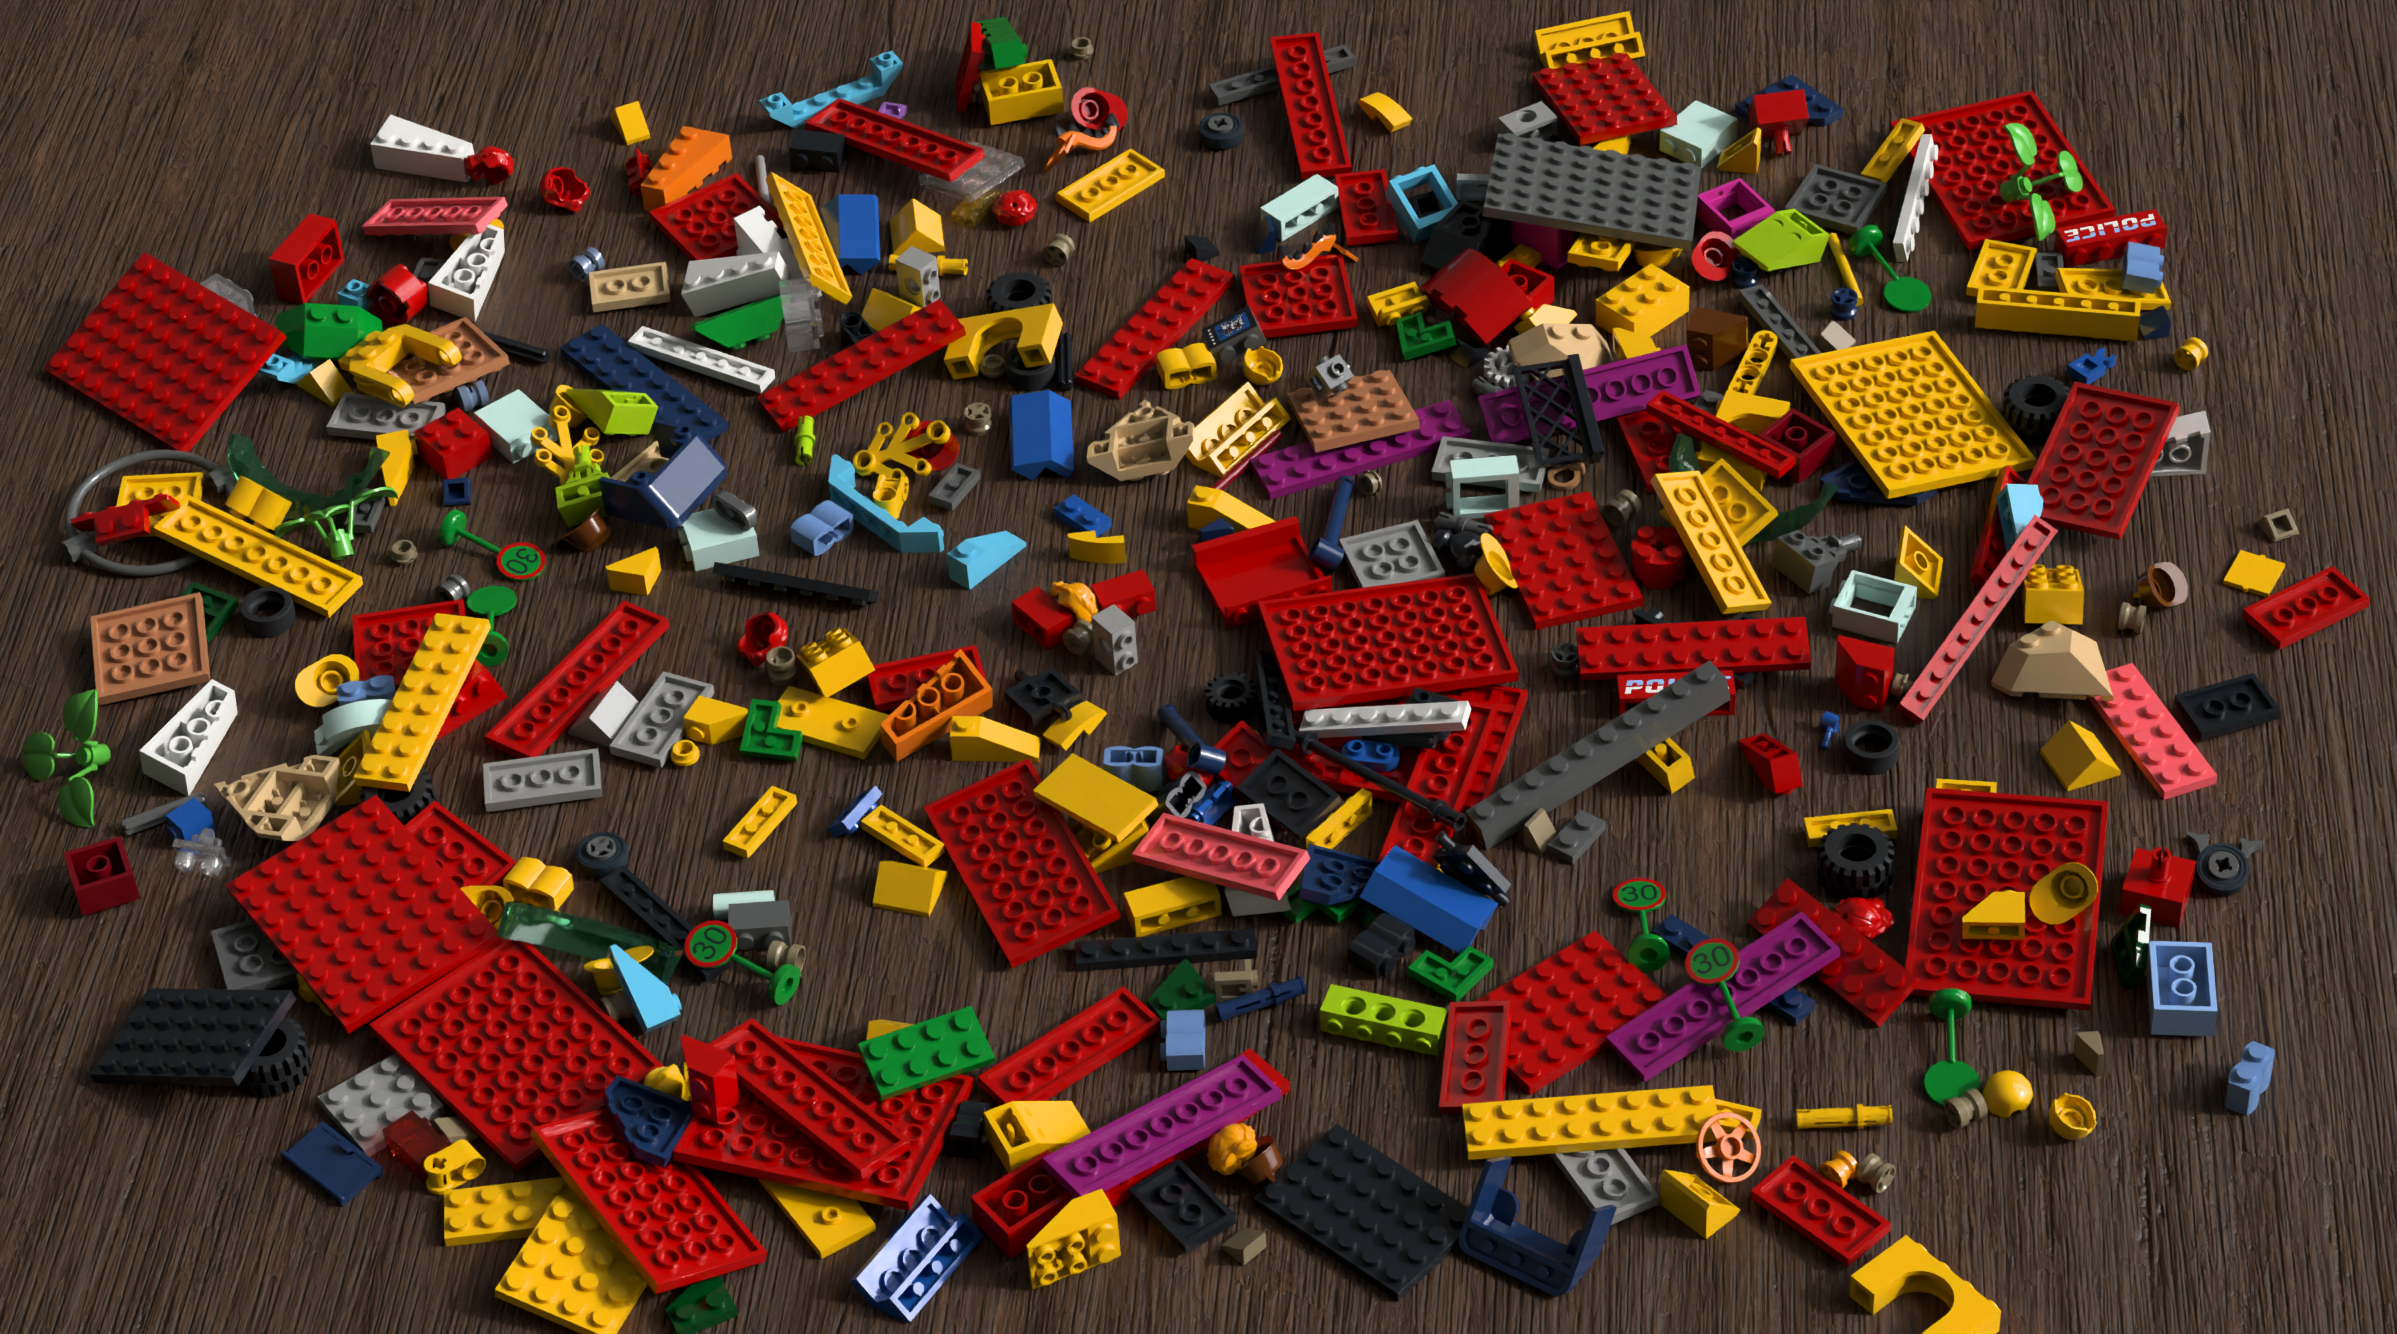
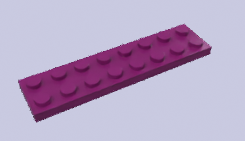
[1477,344,1701,444]
[1250,400,1471,500]
[1606,911,1840,1083]
[1042,1054,1281,1198]

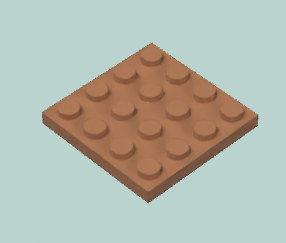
[386,317,510,404]
[1287,370,1420,453]
[90,592,211,705]

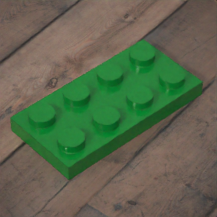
[857,1006,995,1101]

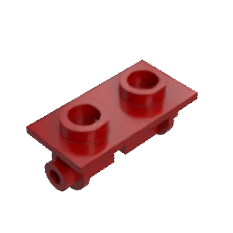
[625,147,653,195]

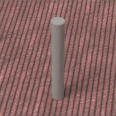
[755,155,770,204]

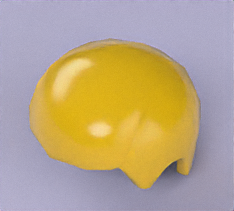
[1242,346,1283,385]
[1982,1070,2033,1118]
[2049,1093,2097,1140]

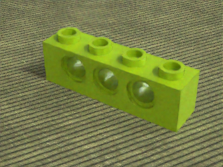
[1320,984,1448,1056]

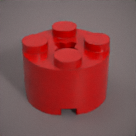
[366,264,429,326]
[1631,526,1688,589]

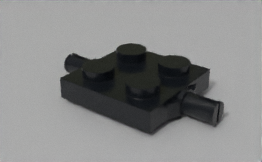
[1004,668,1083,725]
[1432,831,1511,907]

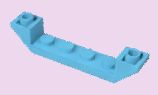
[759,50,903,129]
[257,279,371,385]
[828,454,944,553]

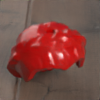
[463,146,515,185]
[538,167,591,212]
[991,190,1037,227]
[736,612,788,667]
[1164,744,1218,791]
[1832,897,1895,942]

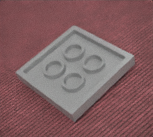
[1339,520,1445,588]
[318,1054,446,1157]

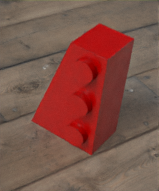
[435,659,508,741]

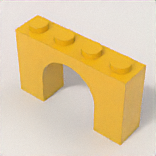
[944,303,1063,380]
[1693,390,1790,492]
[1850,1235,2001,1334]

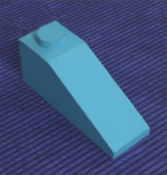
[1996,484,2043,553]
[947,531,1026,590]
[606,944,682,1034]

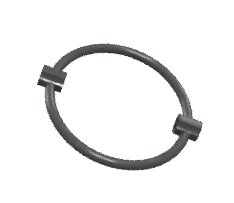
[61,450,241,576]

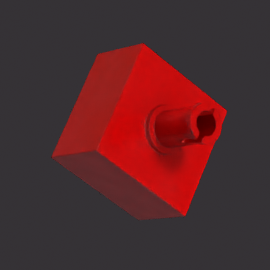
[1747,89,1809,156]
[2119,847,2196,928]

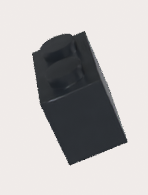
[788,130,847,173]

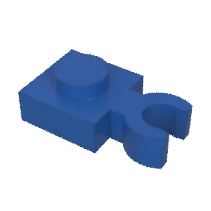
[2067,348,2116,384]

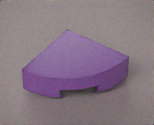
[878,102,907,119]

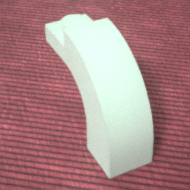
[314,699,392,757]

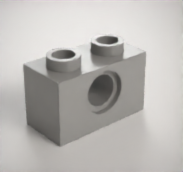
[1498,101,1557,141]
[895,246,941,308]
[1091,604,1138,676]

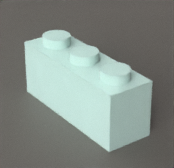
[1260,174,1339,241]

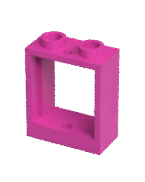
[1696,178,1775,240]

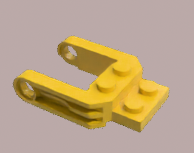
[338,324,462,408]

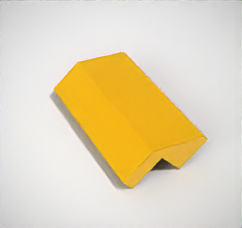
[1533,11,1645,69]
[1185,382,1291,478]

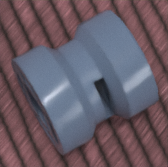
[568,246,605,282]
[456,380,490,413]

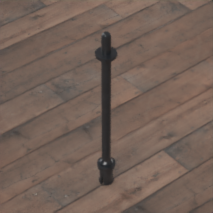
[1294,729,1467,831]

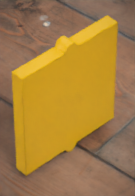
[2223,550,2285,598]

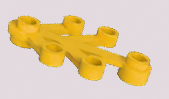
[530,405,604,486]
[853,412,950,479]

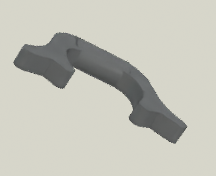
[2186,831,2263,859]

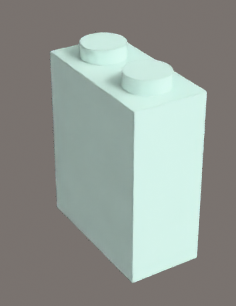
[1660,100,1737,169]
[474,389,558,464]
[677,501,760,571]

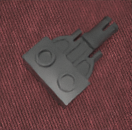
[1772,530,1862,594]

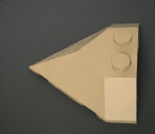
[1508,323,1613,382]
[1087,400,1195,481]
[1991,620,2114,701]
[214,755,340,841]

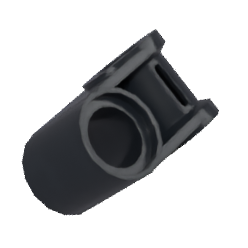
[839,311,877,348]

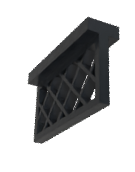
[1513,354,1604,468]

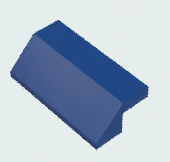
[820,194,880,275]
[1009,390,1074,480]
[1360,845,1499,954]
[850,1194,984,1323]

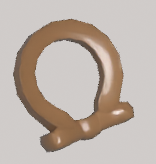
[1547,455,1585,491]

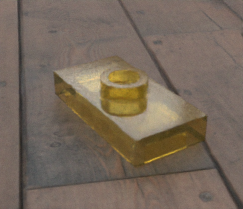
[951,185,1000,227]

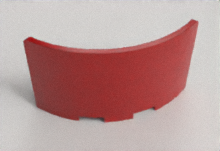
[1419,248,1532,346]

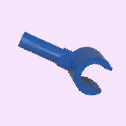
[1820,711,1839,750]

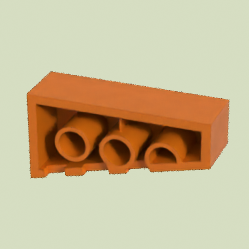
[641,126,732,211]
[880,649,993,762]

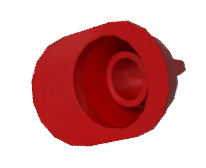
[1071,87,1128,132]
[1691,231,1738,281]
[905,421,959,471]

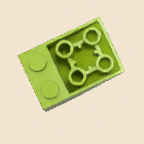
[1732,209,1830,271]
[566,389,658,436]

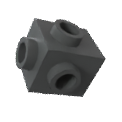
[1305,354,1354,400]

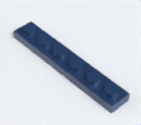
[1652,914,1815,1026]

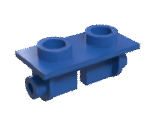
[1185,781,1237,826]

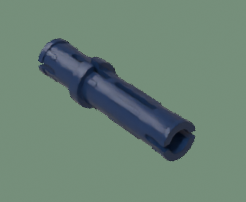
[1215,976,1307,1022]

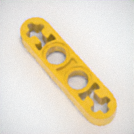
[1728,330,1778,395]

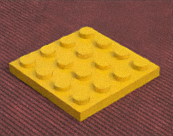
[495,1196,648,1334]

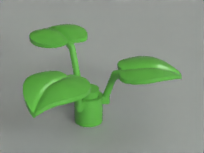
[2000,123,2083,242]
[274,487,398,561]
[22,690,111,827]

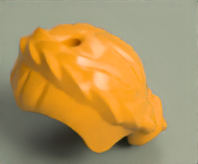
[1050,581,1099,623]
[1207,1122,1258,1175]

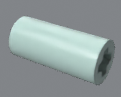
[713,890,775,920]

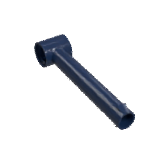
[1308,475,1354,572]
[1157,704,1226,775]

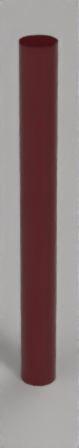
[1210,430,1283,491]

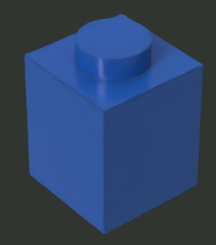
[166,797,216,850]

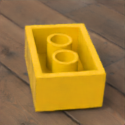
[979,59,1064,125]
[1596,264,1690,337]

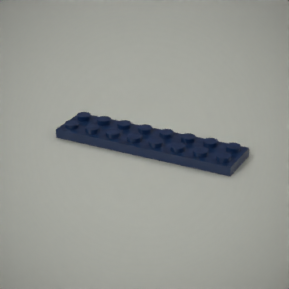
[560,324,729,442]

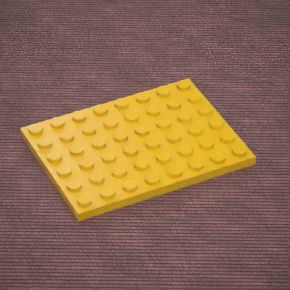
[1790,331,2037,499]

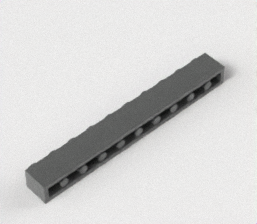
[1465,660,1731,850]

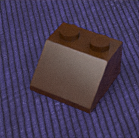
[1687,307,1748,371]

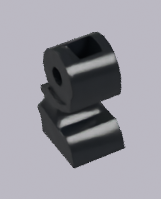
[949,1100,990,1160]

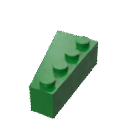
[976,16,1028,70]

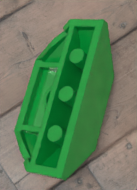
[688,292,793,350]
[276,303,382,361]

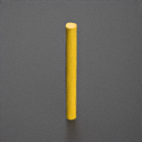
[1828,233,1864,306]

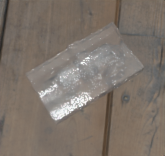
[172,828,232,878]

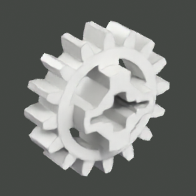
[1484,345,1535,389]

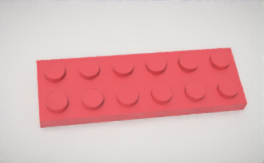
[361,197,508,236]
[2087,663,2217,800]
[1132,813,1310,901]

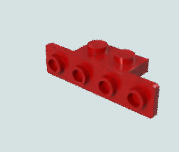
[71,494,180,546]

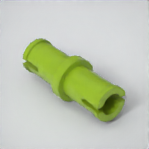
[794,416,816,466]

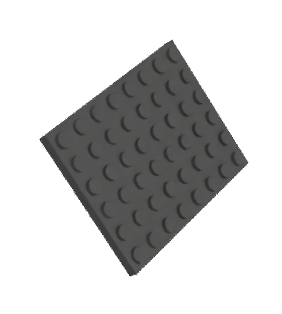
[1482,133,1701,250]

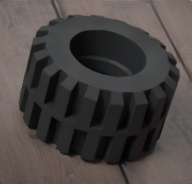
[986,272,1053,314]
[2002,375,2070,444]
[360,767,438,826]
[1817,823,1894,899]
[239,1018,312,1097]

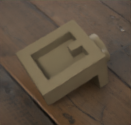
[1215,959,1258,1002]

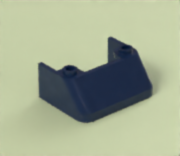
[599,419,727,529]
[1458,1156,1617,1296]

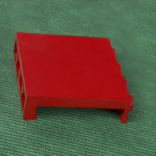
[1192,516,1332,629]

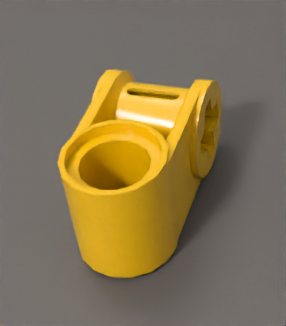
[873,474,909,519]
[424,1139,486,1195]

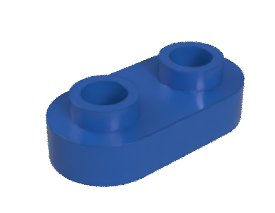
[1342,740,1400,772]

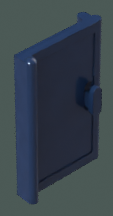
[280,1121,384,1207]

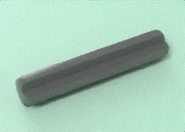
[122,792,207,835]

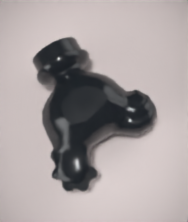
[1432,529,1501,572]

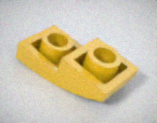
[1358,92,1412,132]
[1068,531,1126,564]
[1043,701,1107,751]

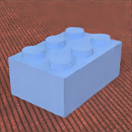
[2146,941,2217,1036]

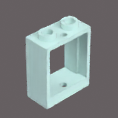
[1445,455,1519,519]
[1829,570,1917,644]

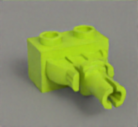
[555,445,610,527]

